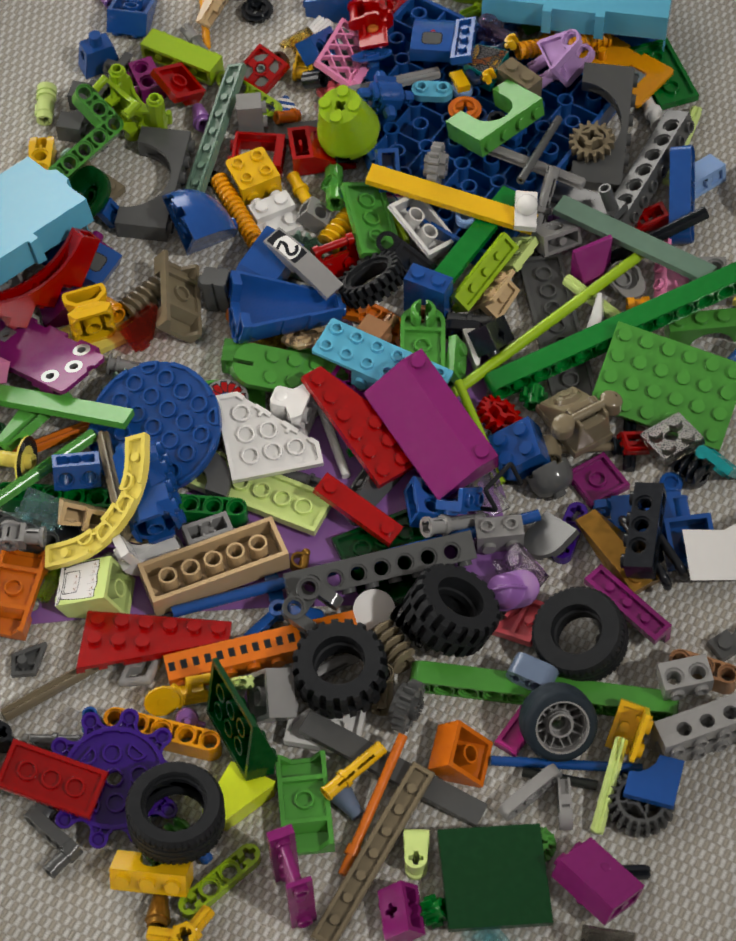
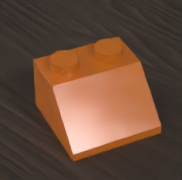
[427,720,493,788]

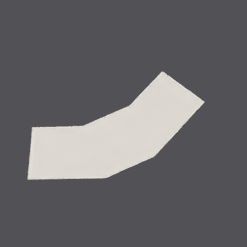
[682,524,736,581]

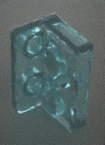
[14,487,64,532]

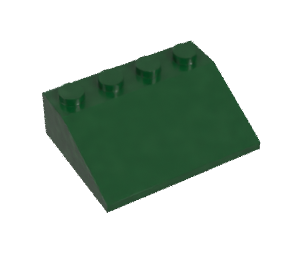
[206,658,278,781]

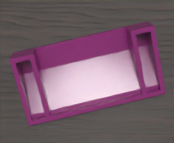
[363,348,498,499]

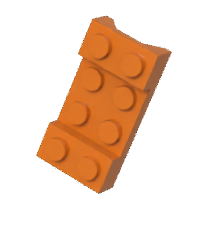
[0,543,49,641]

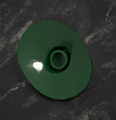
[69,165,111,217]

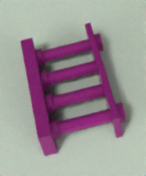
[266,824,317,929]

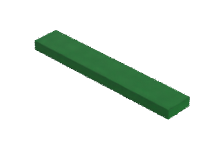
[434,185,516,284]

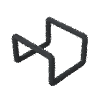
[458,462,523,512]

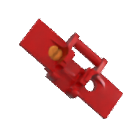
[347,0,393,51]

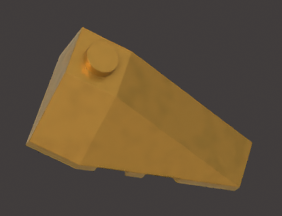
[575,509,660,594]

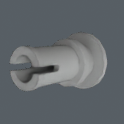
[106,352,141,375]

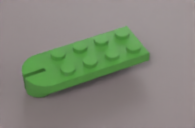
[400,299,445,367]
[229,343,349,393]

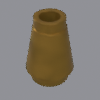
[145,894,171,928]

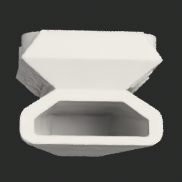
[270,384,318,436]

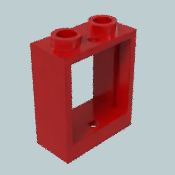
[227,131,287,180]

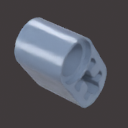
[506,652,559,691]

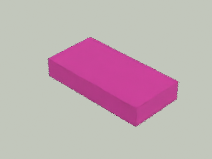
[494,705,527,757]

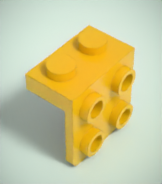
[225,147,282,206]
[604,698,654,763]

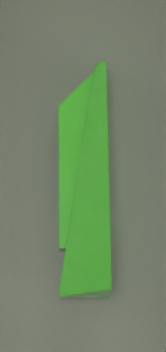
[0,387,73,451]

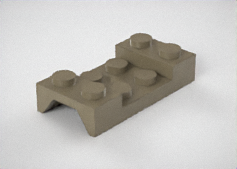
[154,249,202,344]

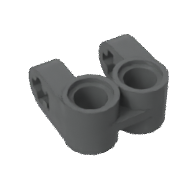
[281,576,344,635]

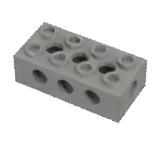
[649,693,736,761]

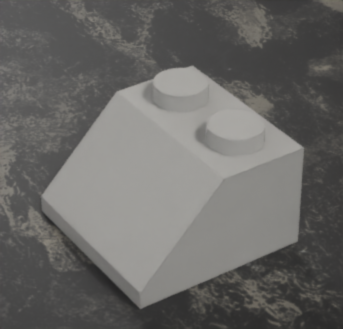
[246,668,298,724]

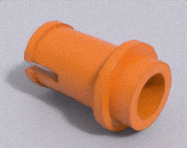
[273,108,301,124]

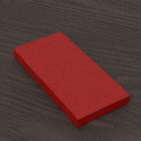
[0,738,109,821]

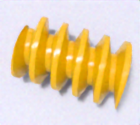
[317,207,354,254]

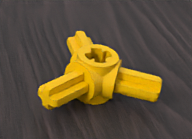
[146,905,215,941]

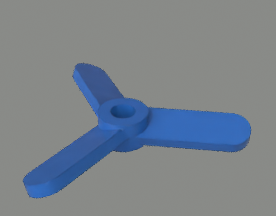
[243,573,325,636]

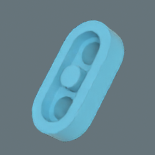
[411,81,453,103]

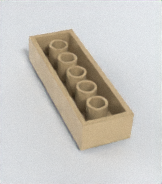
[137,516,290,616]

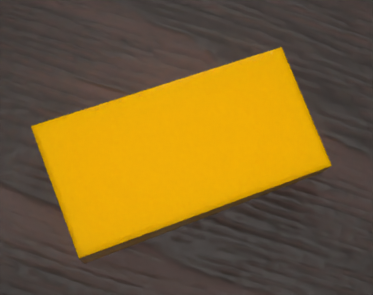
[449,69,471,93]

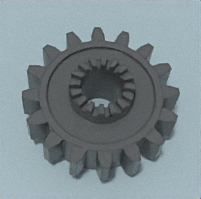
[388,678,426,734]

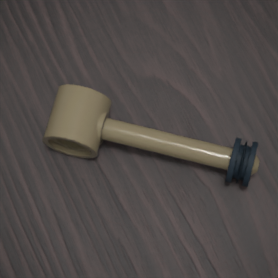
[543,435,624,464]

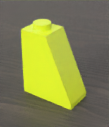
[202,761,277,831]

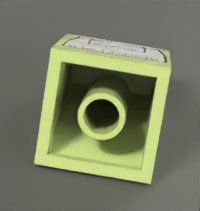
[55,556,135,619]

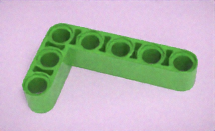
[48,84,124,179]

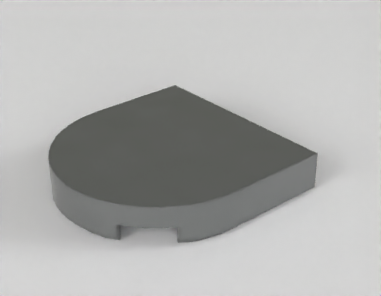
[524,511,580,560]

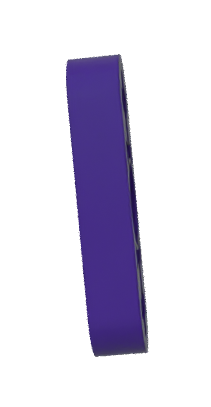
[551,502,588,564]

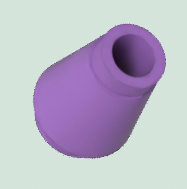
[191,103,210,132]

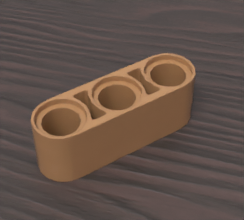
[669,649,736,694]

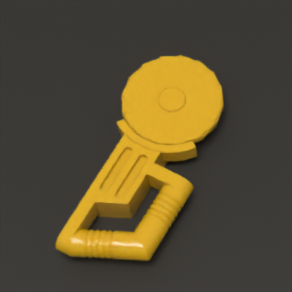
[144,673,211,716]

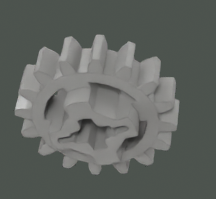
[423,141,449,184]

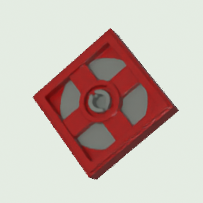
[243,43,290,94]

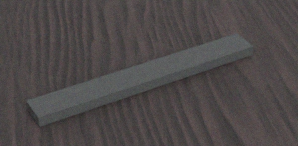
[298,710,488,827]

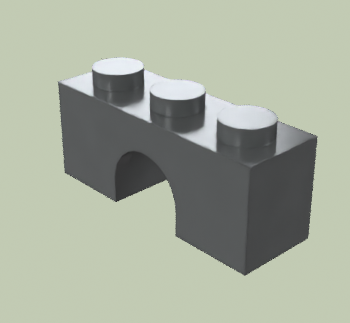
[55,81,90,143]

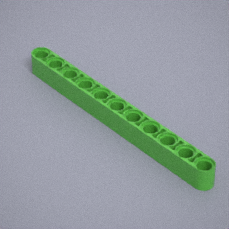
[409,660,679,721]

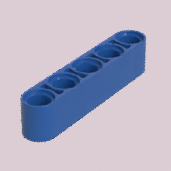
[669,145,695,245]

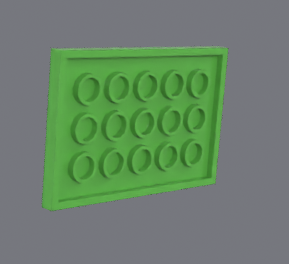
[592,321,736,452]

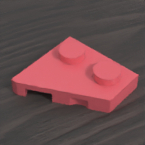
[492,600,545,647]

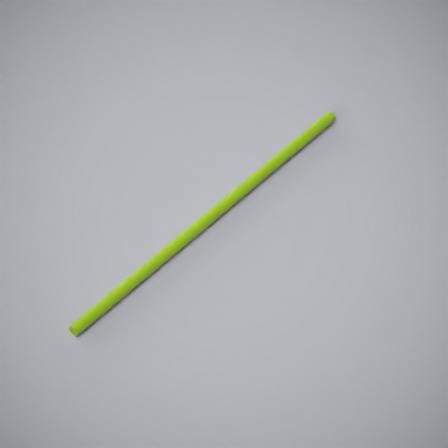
[450,253,645,397]

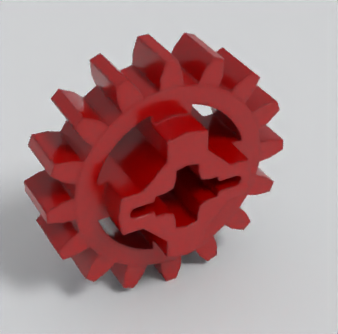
[476,394,523,434]

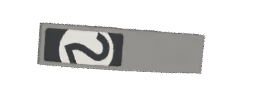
[263,227,343,301]

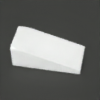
[587,293,604,328]
[462,328,480,371]

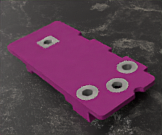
[0,317,105,395]

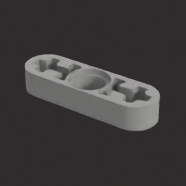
[498,764,563,821]

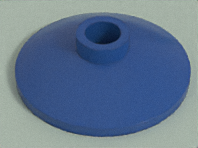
[351,48,392,68]

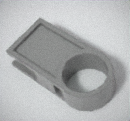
[556,777,573,831]

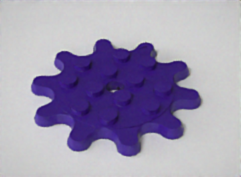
[51,708,178,849]

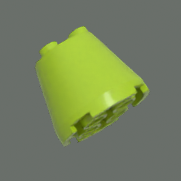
[317,85,381,160]

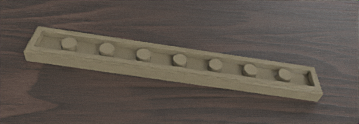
[310,761,435,941]

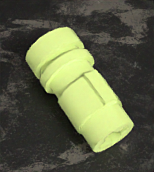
[34,82,57,126]

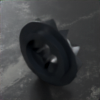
[241,0,273,24]

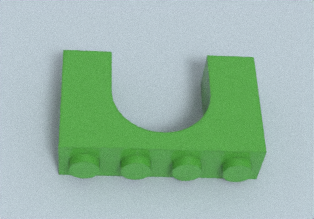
[446,79,545,158]

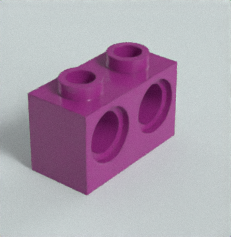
[126,56,167,104]

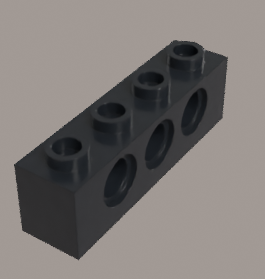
[620,482,667,579]

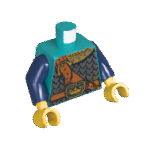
[463,33,519,92]

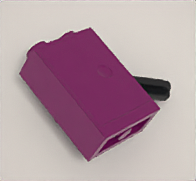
[551,837,651,926]

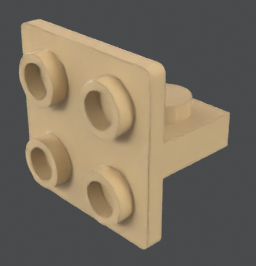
[470,269,520,320]

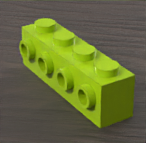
[140,28,224,86]

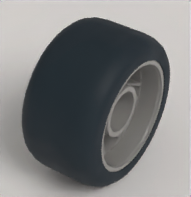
[519,682,598,762]

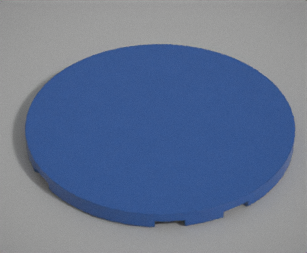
[87,360,222,491]

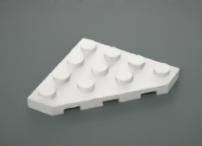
[216,391,324,484]

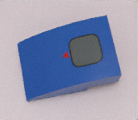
[410,18,456,63]
[41,239,122,287]

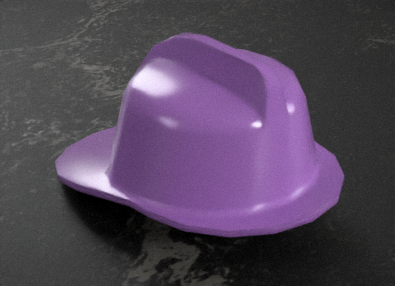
[487,570,540,611]

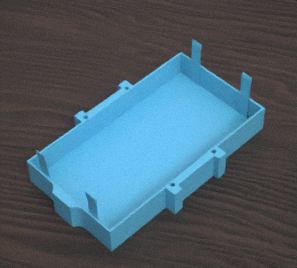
[481,0,673,52]
[0,157,94,290]

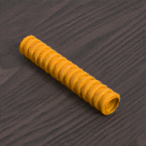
[514,33,612,60]
[210,172,261,249]

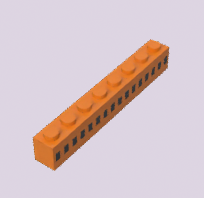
[163,610,357,686]

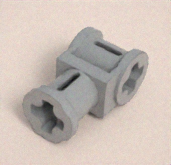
[0,520,47,551]

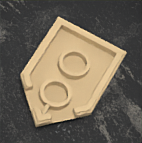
[281,327,326,350]

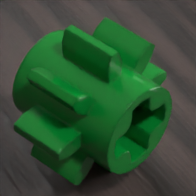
[519,383,548,411]
[419,894,447,929]

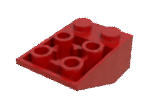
[287,125,356,176]

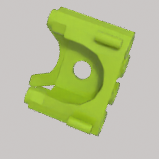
[92,63,173,142]

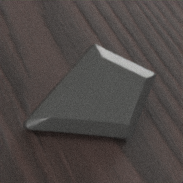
[11,642,48,678]

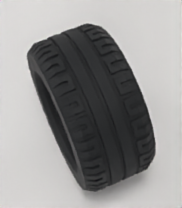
[125,761,225,865]

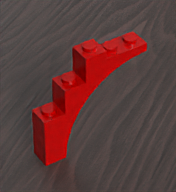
[0,227,101,329]

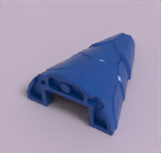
[228,270,346,344]

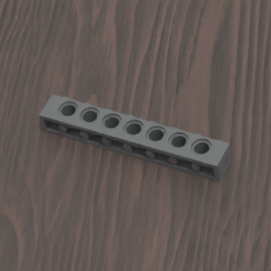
[595,109,694,247]
[282,530,477,606]

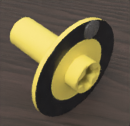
[0,436,37,479]

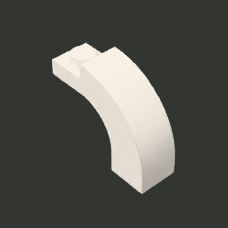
[112,534,184,576]

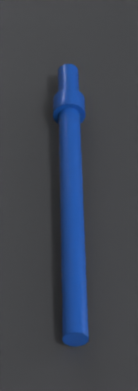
[491,756,643,775]

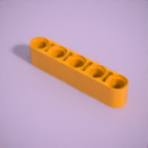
[103,707,222,761]

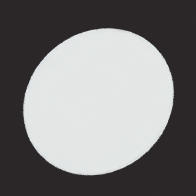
[353,589,395,631]

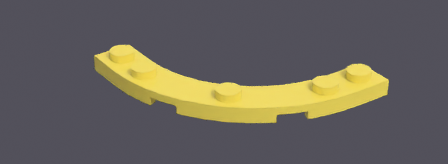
[45,432,150,571]

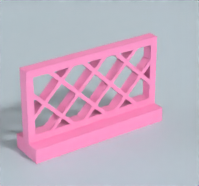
[313,17,383,86]

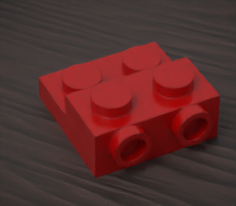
[150,62,206,106]

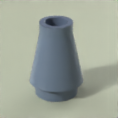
[331,786,364,821]

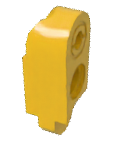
[28,136,57,170]

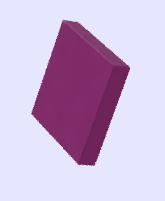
[571,452,630,510]

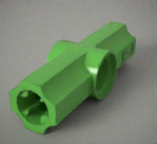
[320,163,344,212]

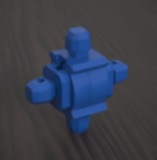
[357,70,414,121]

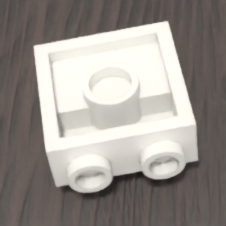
[248,190,306,235]

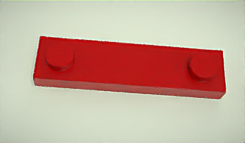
[312,472,403,547]

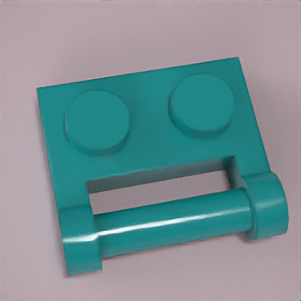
[695,445,736,479]

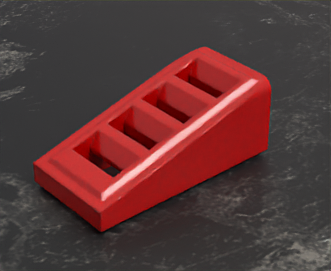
[634,201,669,233]

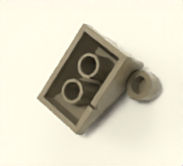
[535,386,623,459]

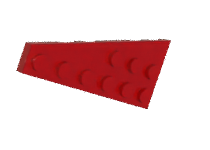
[301,366,414,489]
[76,611,232,674]

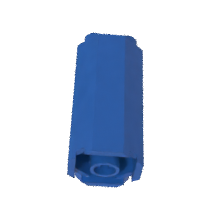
[113,437,187,544]

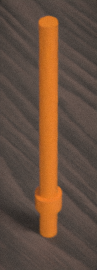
[338,733,408,876]

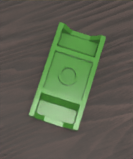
[276,750,335,855]

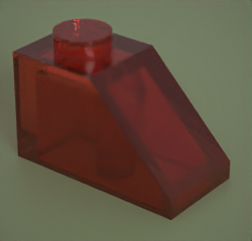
[116,302,158,352]

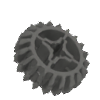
[608,770,676,838]

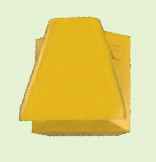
[62,283,116,343]

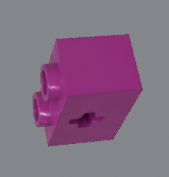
[377,880,426,941]

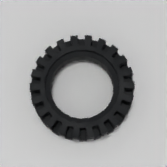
[338,251,407,309]

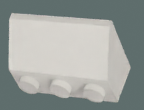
[387,197,454,262]

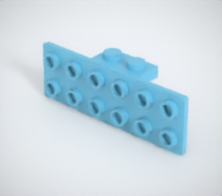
[312,318,453,390]

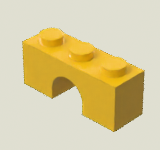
[109,850,194,898]

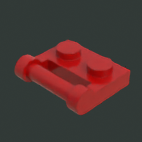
[310,232,360,278]

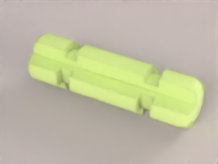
[230,675,255,690]

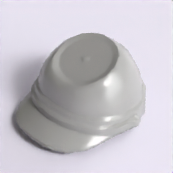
[609,260,646,298]

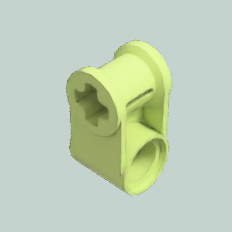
[403,829,429,880]

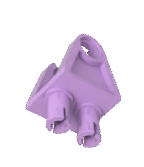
[527,29,595,89]

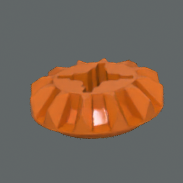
[448,96,482,119]

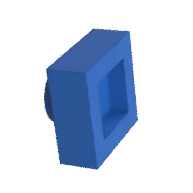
[96,197,119,228]

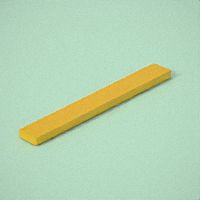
[365,163,538,235]

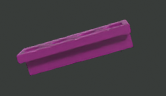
[584,564,672,645]

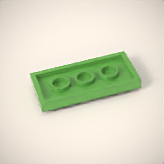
[340,182,398,258]

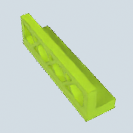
[450,232,519,313]

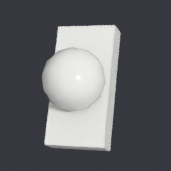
[514,190,538,232]

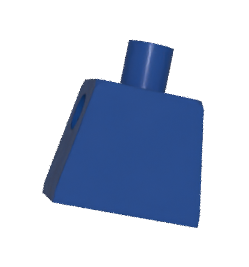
[78,30,119,79]

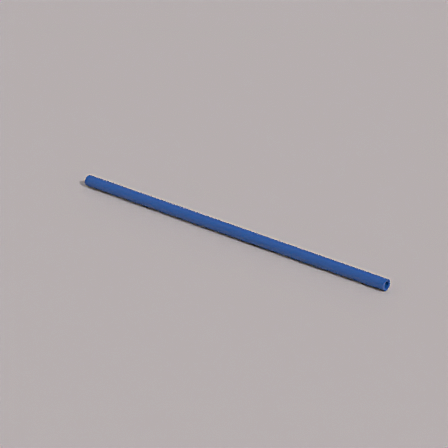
[171,509,541,617]

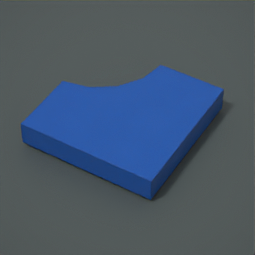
[623,755,685,810]

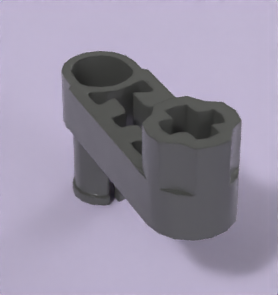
[23,802,83,879]

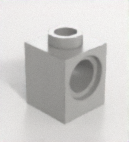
[296,195,332,234]

